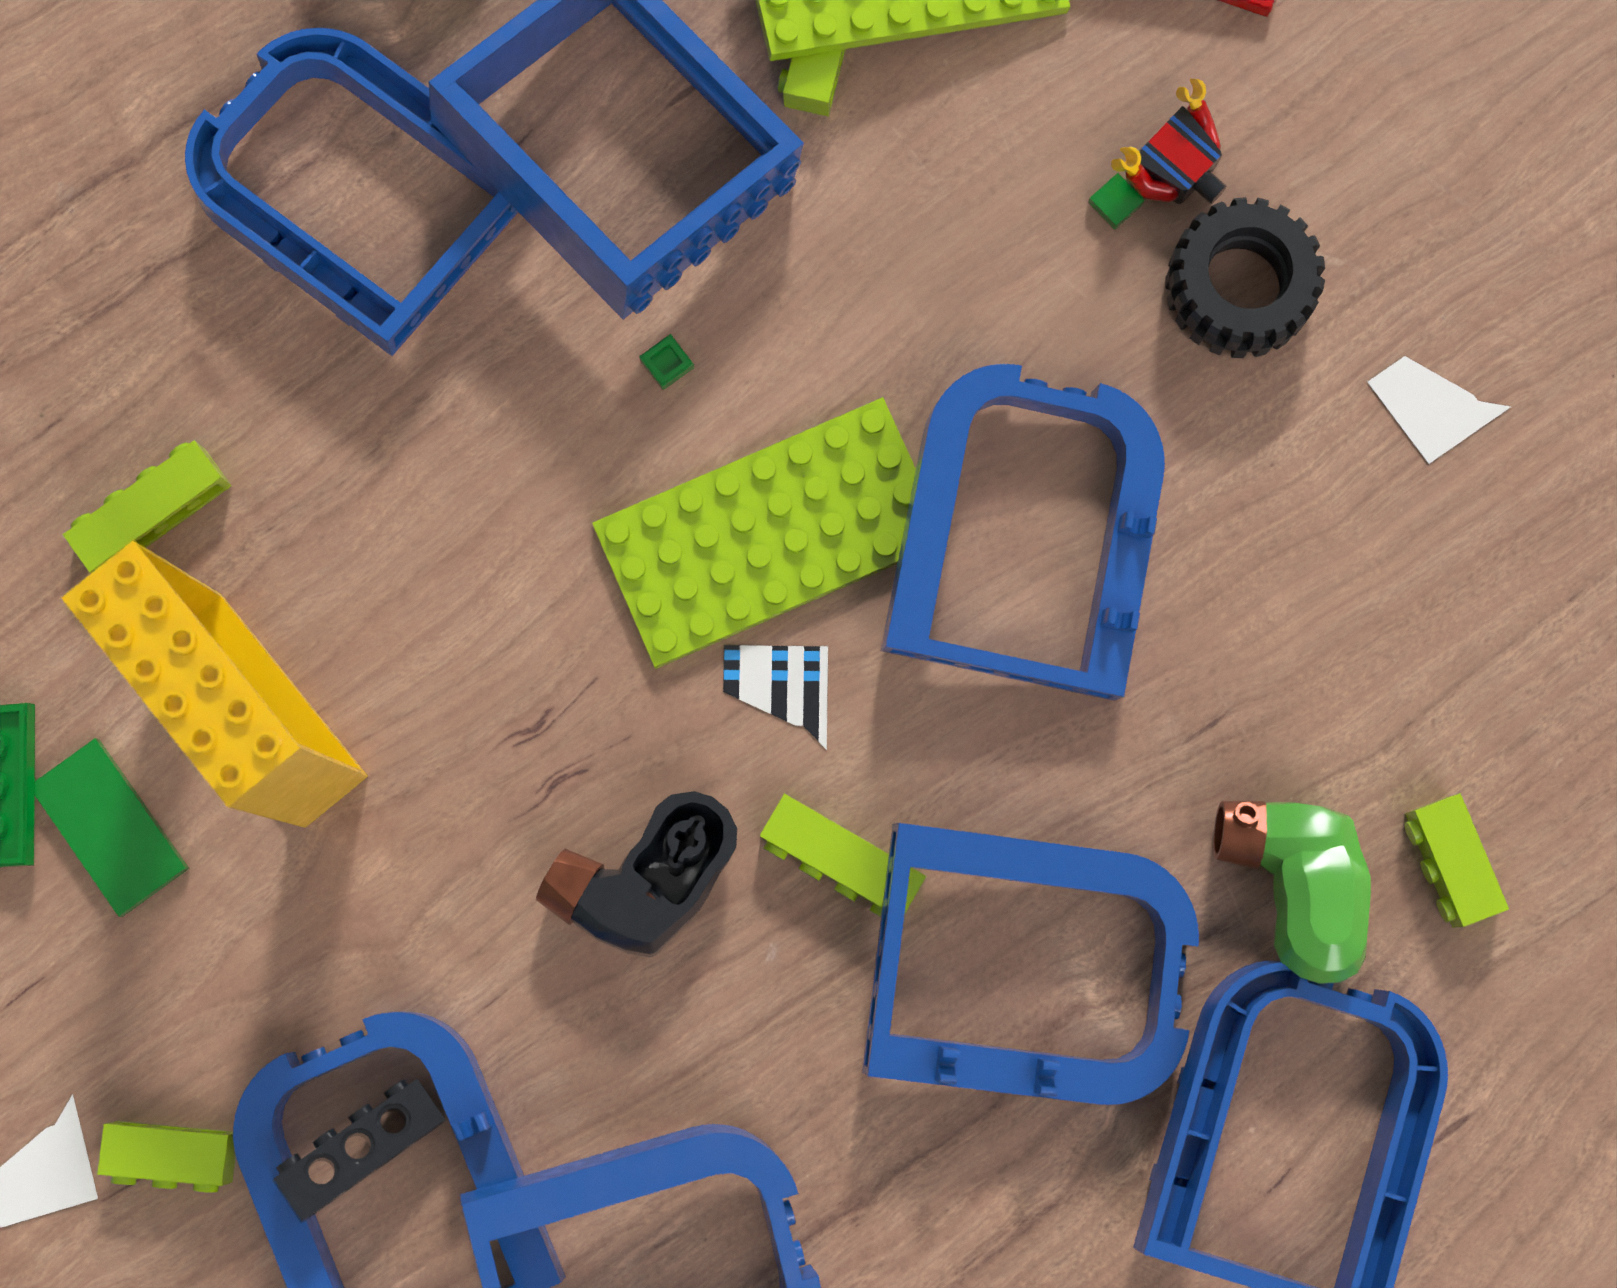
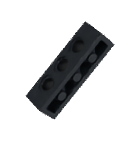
[273,1079,445,1224]

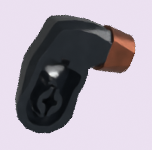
[536,791,737,957]

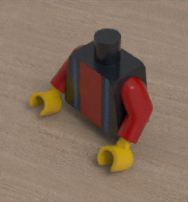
[1111,78,1227,204]

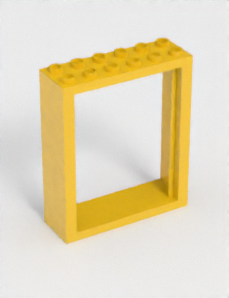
[61,541,368,828]

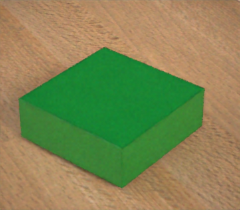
[1088,173,1145,230]
[639,334,695,390]

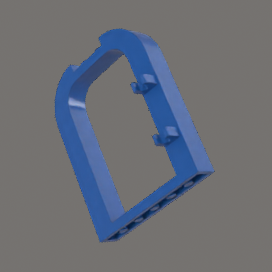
[185,28,518,356]
[880,364,1165,701]
[862,823,1199,1105]
[1133,961,1448,1288]
[233,1011,566,1288]
[460,1124,821,1288]

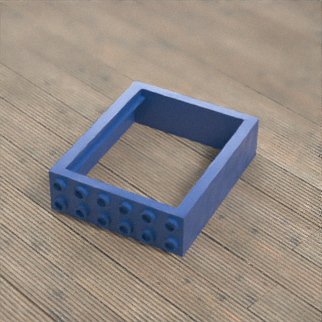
[429,0,804,320]

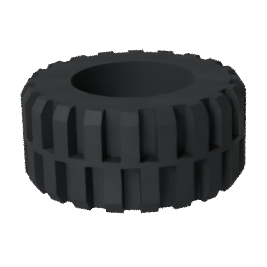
[1165,197,1326,358]

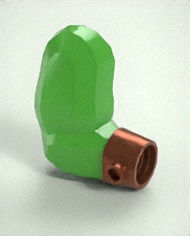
[1213,801,1371,983]

